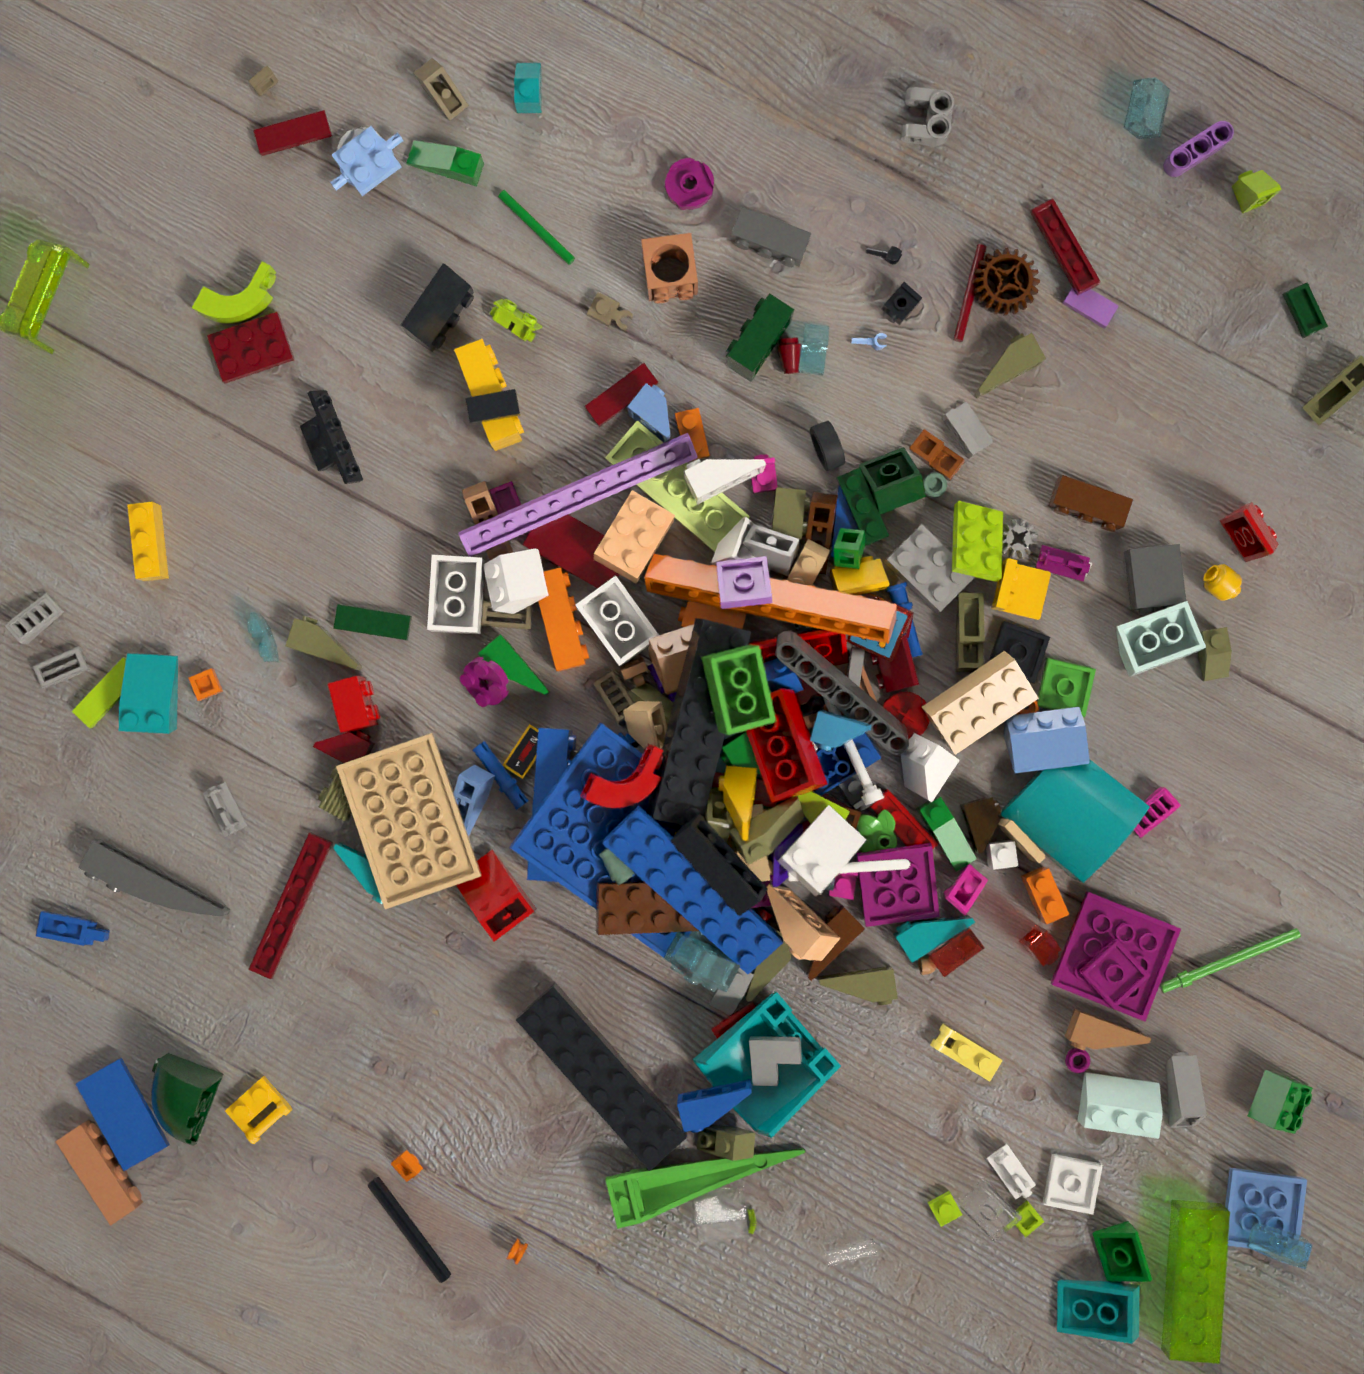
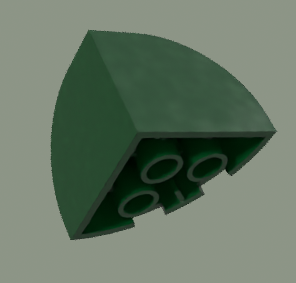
[151,1053,223,1146]

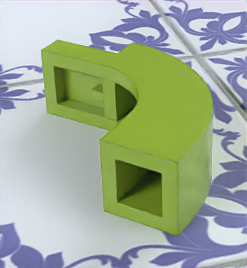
[192,261,276,324]

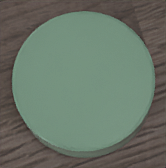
[923,472,947,498]

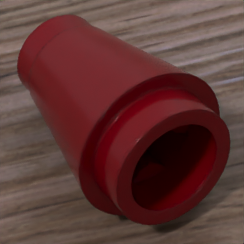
[777,337,801,374]

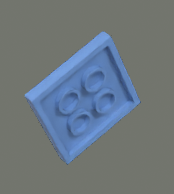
[1220,1168,1307,1255]

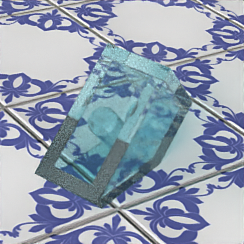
[1247,1222,1312,1269]

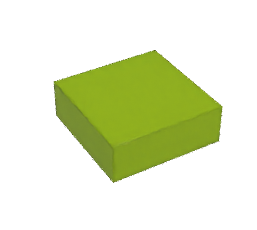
[1008,1200,1045,1238]

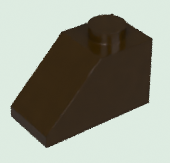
[960,796,1001,854]

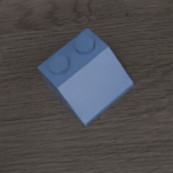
[628,383,671,443]

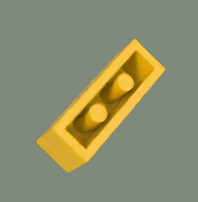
[127,502,169,581]

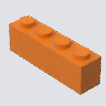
[538,567,589,672]

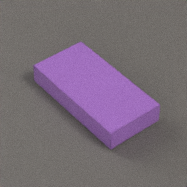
[1062,287,1119,329]

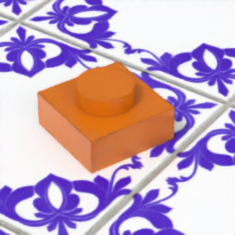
[188,668,223,701]
[390,1150,423,1182]

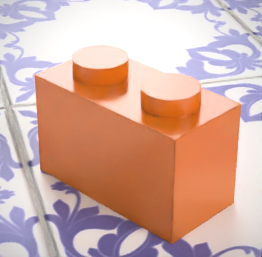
[1021,866,1070,925]

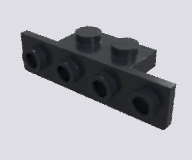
[300,390,363,484]

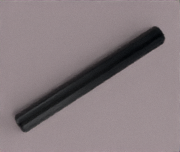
[368,1177,451,1283]

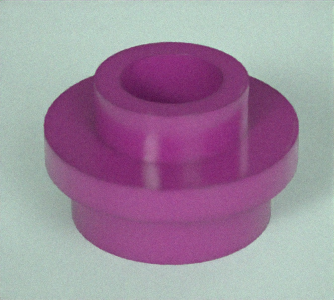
[1065,1048,1091,1073]

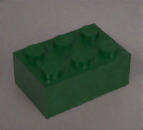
[726,293,795,382]

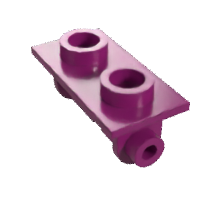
[1036,545,1090,582]

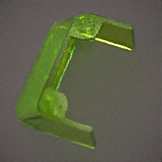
[0,239,90,355]

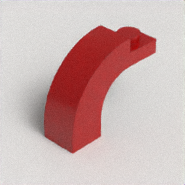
[580,743,663,808]

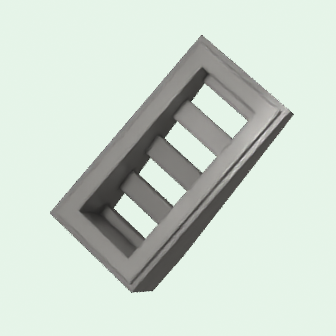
[5,593,64,644]

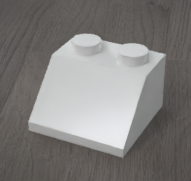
[483,549,548,614]
[901,733,959,802]

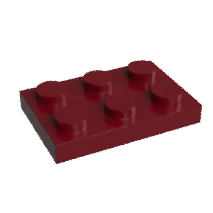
[207,312,295,384]

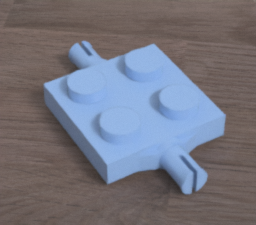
[330,126,404,196]

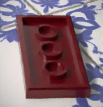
[523,514,620,589]

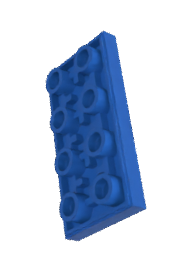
[76,1058,170,1171]

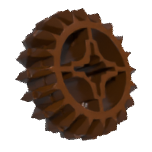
[972,247,1040,316]

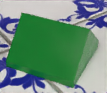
[1092,1221,1152,1282]

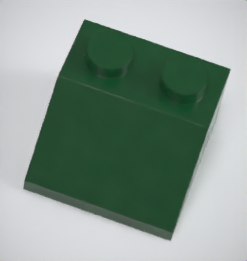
[858,447,926,514]

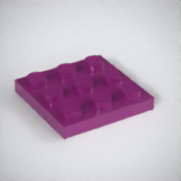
[856,843,940,927]

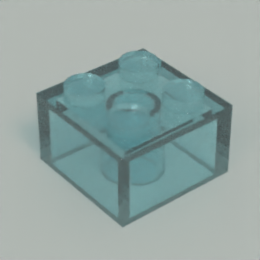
[664,932,741,992]

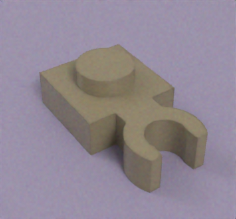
[587,292,633,331]

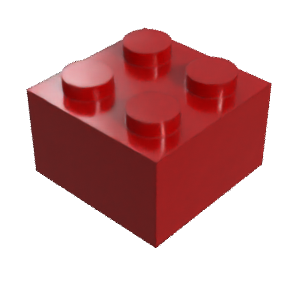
[328,676,380,732]

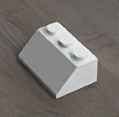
[576,576,659,667]

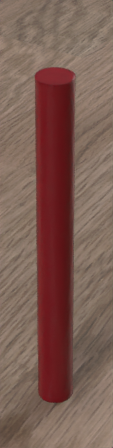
[953,244,987,342]

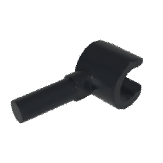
[866,246,902,265]

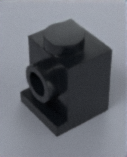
[882,282,922,325]

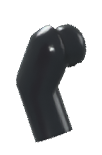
[800,695,825,717]

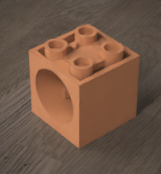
[641,233,698,304]

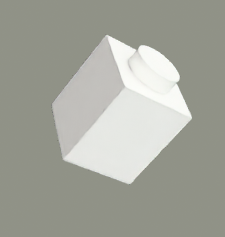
[986,840,1018,870]

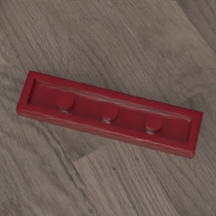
[1030,198,1101,296]

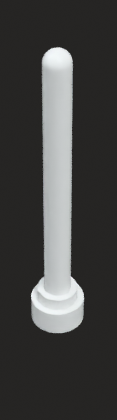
[822,696,884,806]
[787,859,910,882]

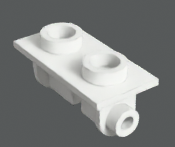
[987,1144,1036,1199]

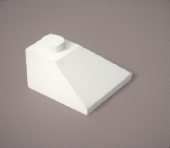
[711,517,770,572]

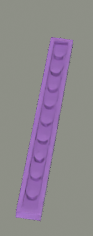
[458,433,698,557]

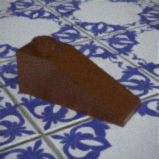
[805,492,838,575]
[806,905,865,981]

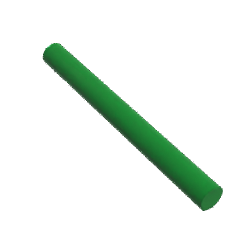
[498,190,575,265]

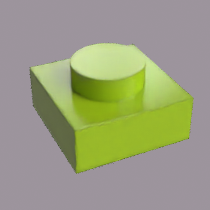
[928,1191,962,1227]

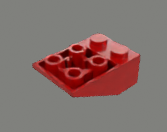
[456,849,537,942]

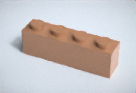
[55,1119,143,1226]

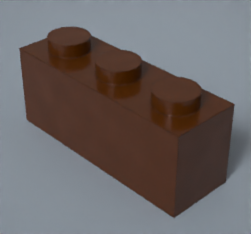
[1048,475,1133,532]

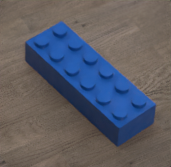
[527,728,577,882]

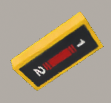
[503,724,538,779]

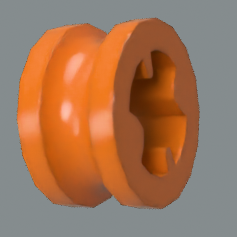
[506,1238,528,1265]

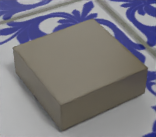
[248,65,278,96]

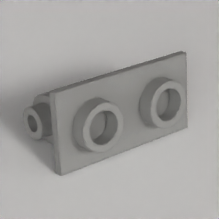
[203,782,247,837]

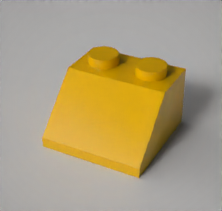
[829,556,889,596]

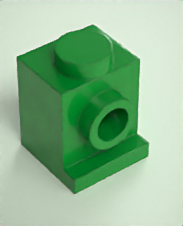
[834,528,865,569]

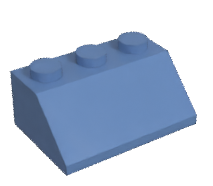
[1004,707,1090,773]

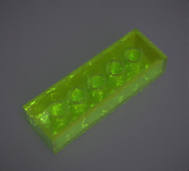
[1161,1200,1230,1364]

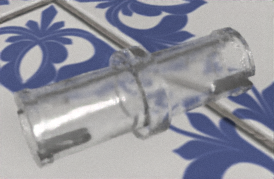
[824,1239,877,1267]

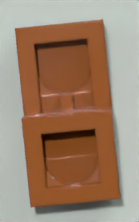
[909,429,965,481]

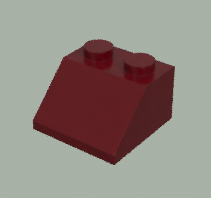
[869,636,919,693]

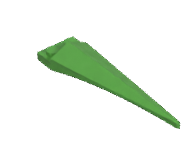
[606,1148,805,1229]

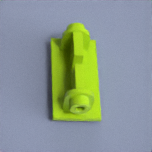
[490,299,543,342]

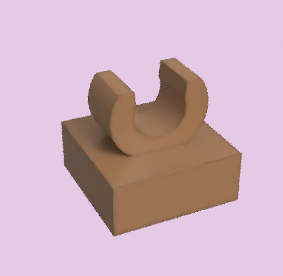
[620,657,648,687]

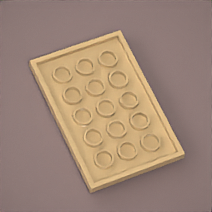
[336,733,482,909]

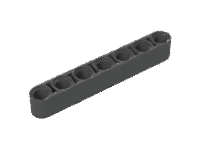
[776,631,909,755]

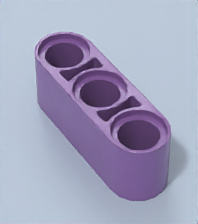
[1164,121,1234,177]

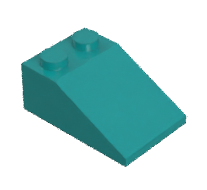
[119,653,178,734]
[1057,1280,1140,1344]

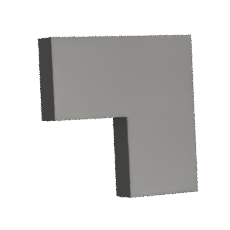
[749,1036,802,1086]

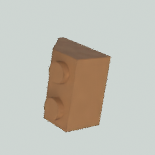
[649,624,694,695]

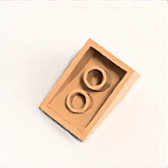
[767,884,840,961]

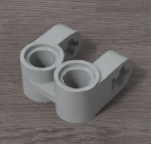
[901,87,954,147]

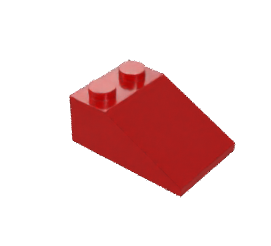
[1219,502,1279,562]

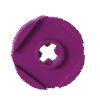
[665,158,714,210]
[460,657,509,707]

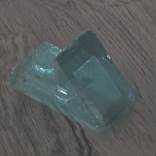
[799,323,829,376]

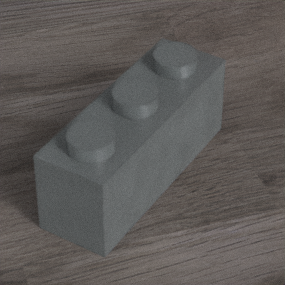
[731,207,811,267]

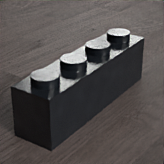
[670,813,768,916]

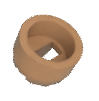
[918,954,937,975]

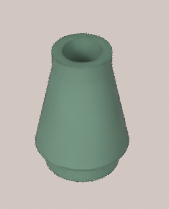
[599,848,634,885]

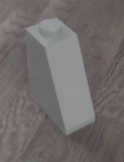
[1166,1052,1207,1128]

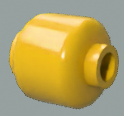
[1203,564,1242,601]

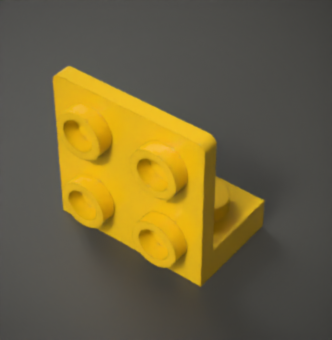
[991,558,1051,620]

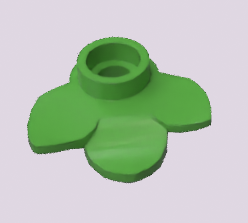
[857,809,897,852]

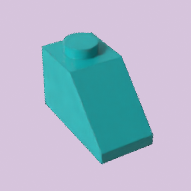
[514,63,542,113]

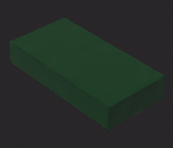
[1282,282,1328,338]

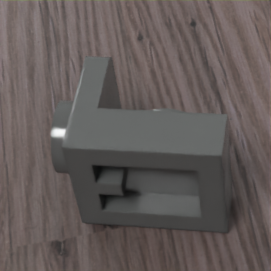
[838,774,874,811]

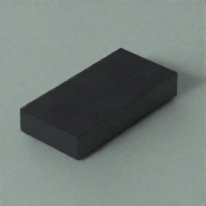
[465,389,520,424]

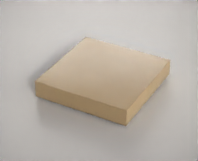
[997,818,1046,864]

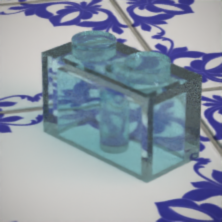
[1124,77,1170,139]

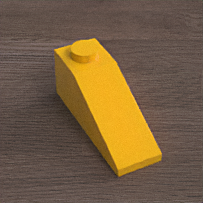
[719,766,757,841]

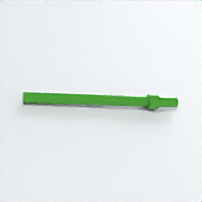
[1159,928,1301,993]

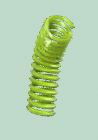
[747,1208,757,1234]

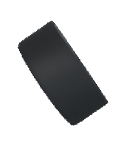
[810,420,845,471]

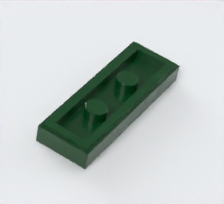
[333,604,412,641]

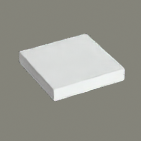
[1042,1154,1103,1215]

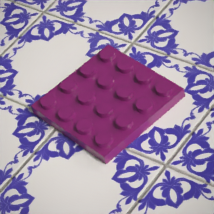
[1050,891,1181,1022]

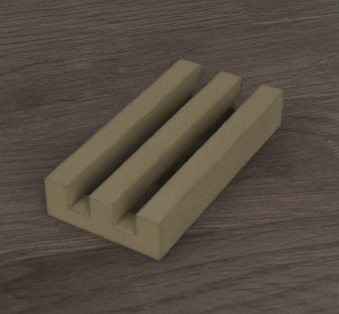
[481,601,533,630]

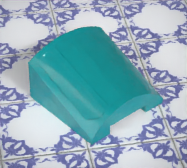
[1000,760,1150,883]
[692,991,841,1138]

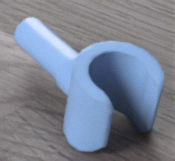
[851,333,887,350]

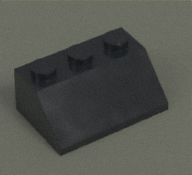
[401,263,474,353]

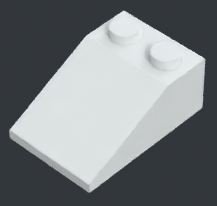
[684,459,766,505]
[778,805,866,896]

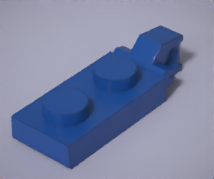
[36,911,110,946]

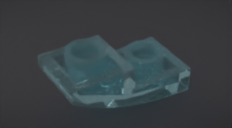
[247,612,279,663]

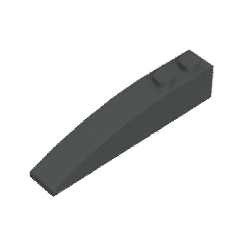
[78,840,231,916]

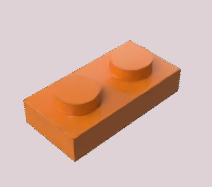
[675,408,710,462]

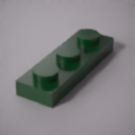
[836,468,889,546]

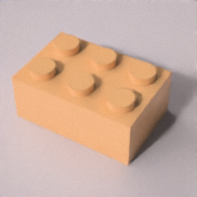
[594,490,675,584]

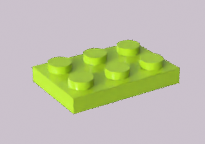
[952,501,1003,582]

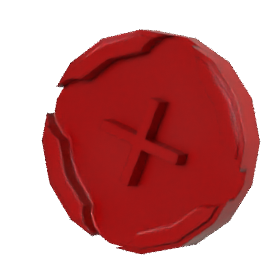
[881,692,930,739]

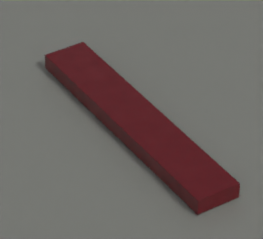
[248,832,333,980]

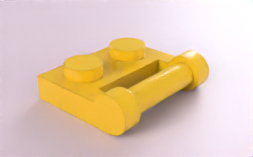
[225,1076,292,1144]

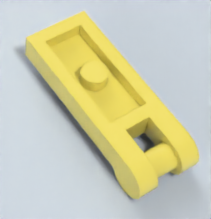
[930,1024,1003,1082]

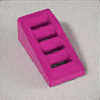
[1133,787,1181,838]

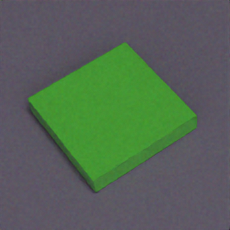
[1036,658,1096,717]

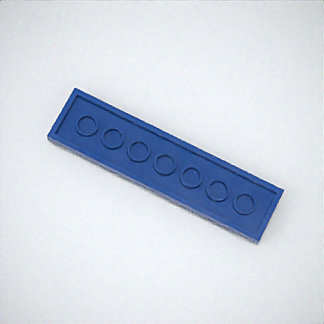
[602,806,784,974]

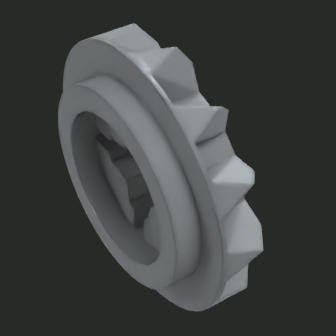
[1002,519,1038,559]

